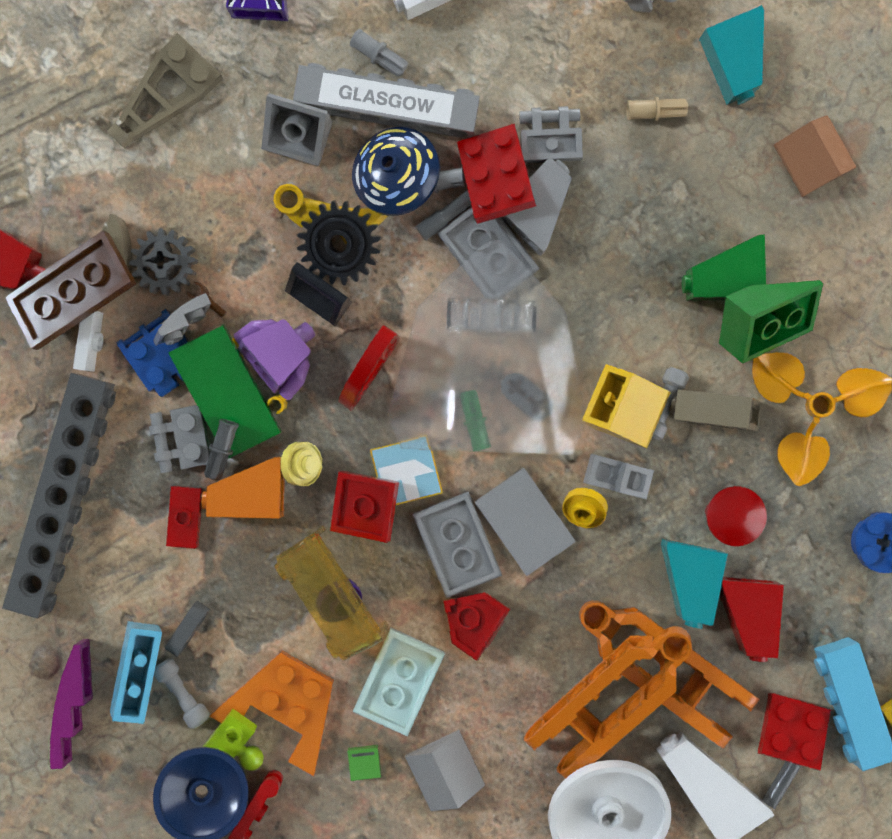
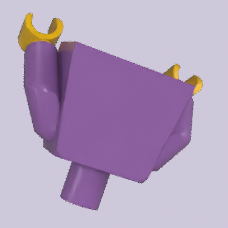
[232,319,315,414]

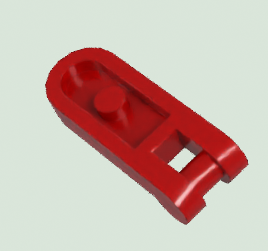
[228,770,283,839]

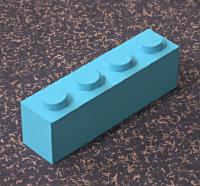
[814,637,892,771]

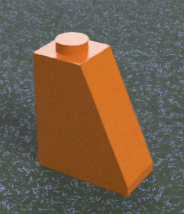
[201,456,285,519]

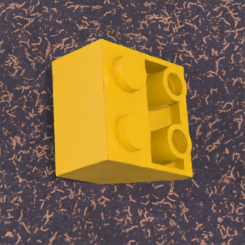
[582,364,670,449]

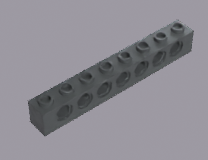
[2,373,116,619]

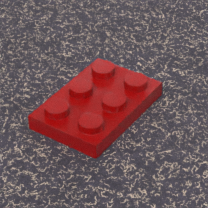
[457,124,536,224]

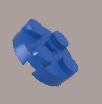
[851,512,892,573]

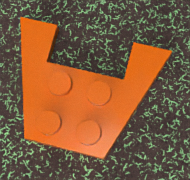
[209,650,334,776]

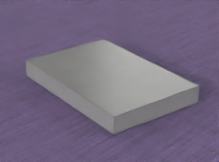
[437,207,540,306]
[475,467,576,576]
[413,491,502,598]

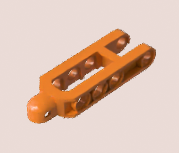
[579,600,760,749]
[524,626,692,779]

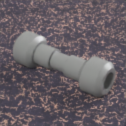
[652,367,689,441]
[154,658,210,729]

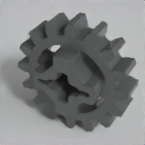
[129,228,198,296]

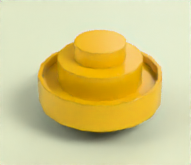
[562,488,608,528]

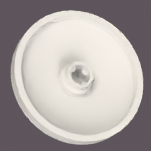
[548,760,671,839]

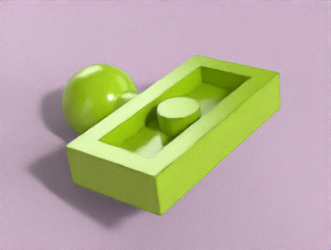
[202,709,264,771]

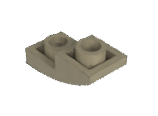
[102,214,132,273]

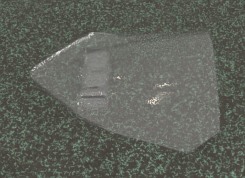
[387,239,586,455]

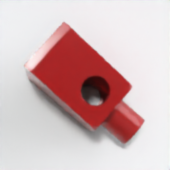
[0,229,46,290]

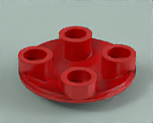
[705,486,767,546]

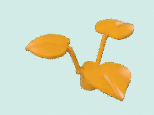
[752,352,892,486]

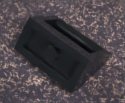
[285,262,352,326]

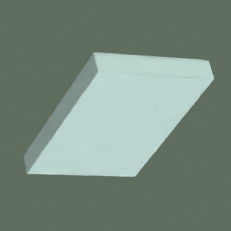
[353,628,445,737]

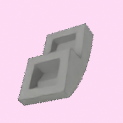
[583,454,654,499]

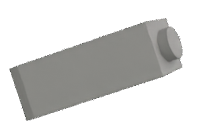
[501,157,572,257]

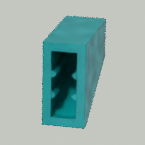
[699,5,764,105]
[661,539,728,629]

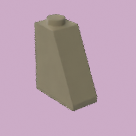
[671,389,762,432]

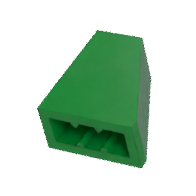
[681,234,766,301]

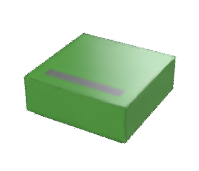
[347,745,381,781]

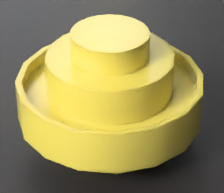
[281,442,322,486]

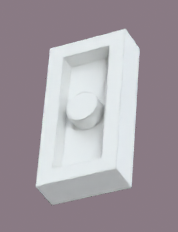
[73,311,103,372]

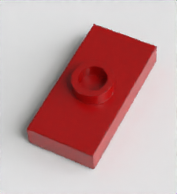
[166,486,203,549]

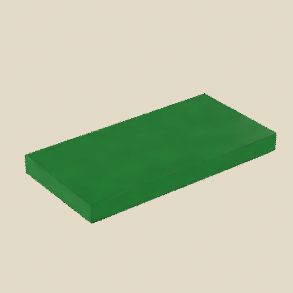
[168,324,281,459]

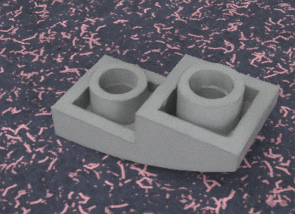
[153,293,211,346]

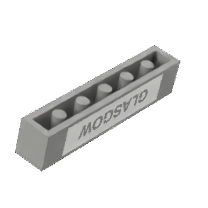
[293,63,480,139]

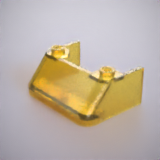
[274,525,388,661]

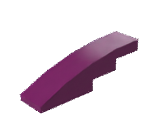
[50,639,93,769]

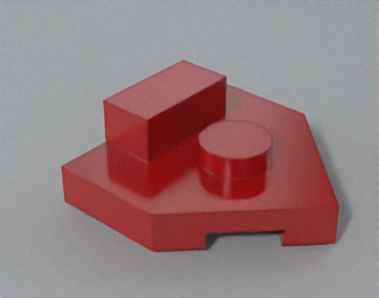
[443,592,511,661]

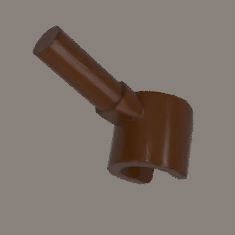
[186,282,227,318]

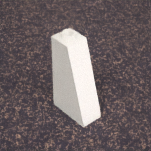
[656,732,774,839]

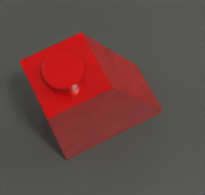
[720,577,784,662]

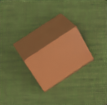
[774,115,856,197]

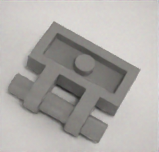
[519,106,583,163]
[149,405,211,473]

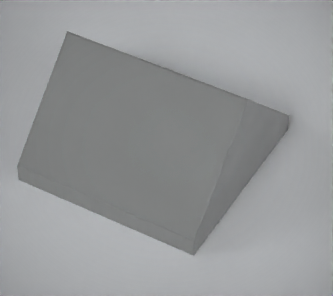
[261,93,332,166]
[405,730,485,811]

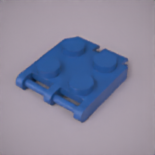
[116,309,190,397]

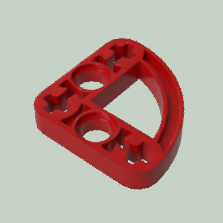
[338,325,400,411]

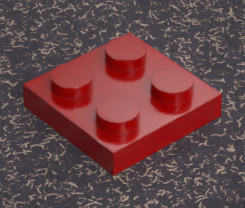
[330,471,399,543]
[757,693,831,771]

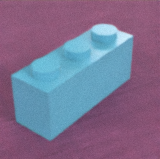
[110,621,162,724]

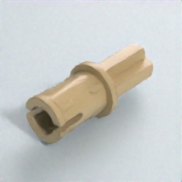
[626,96,688,121]

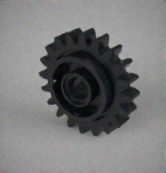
[297,200,382,286]

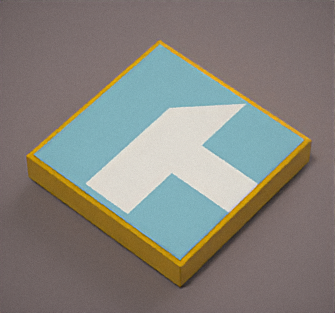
[370,435,443,505]

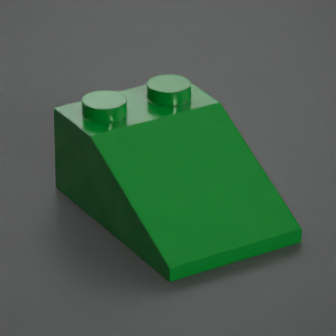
[719,280,824,364]

